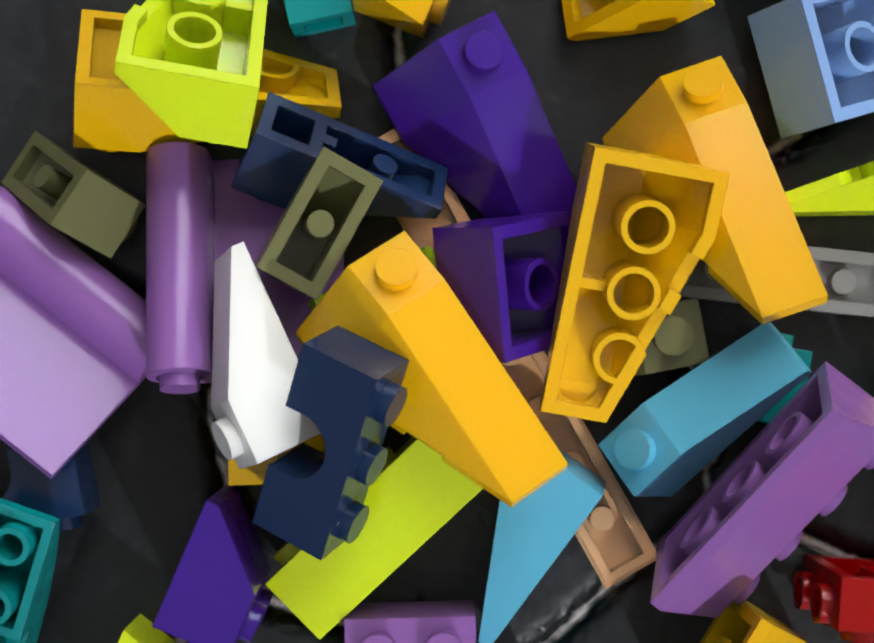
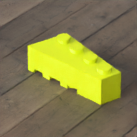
[265,432,483,640]

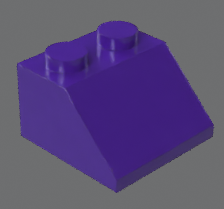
[432,210,572,363]
[152,484,274,643]

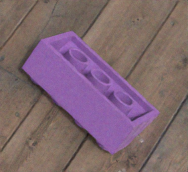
[650,361,874,618]

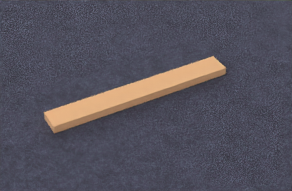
[378,129,657,589]

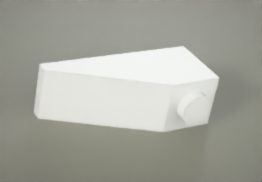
[211,241,321,469]

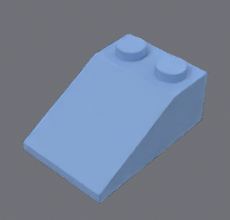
[747,0,874,139]

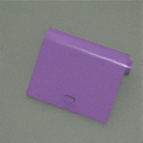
[146,142,344,394]
[0,186,146,479]

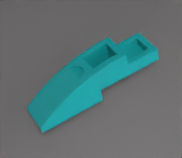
[0,498,60,643]

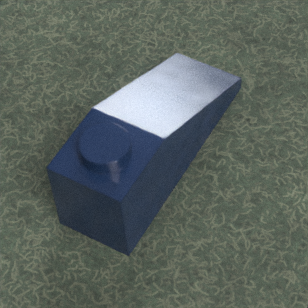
[231,92,448,219]

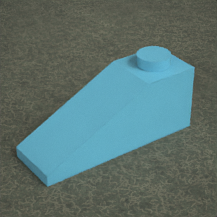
[598,322,812,497]
[478,447,606,643]

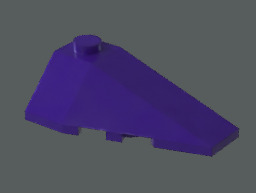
[372,10,577,218]

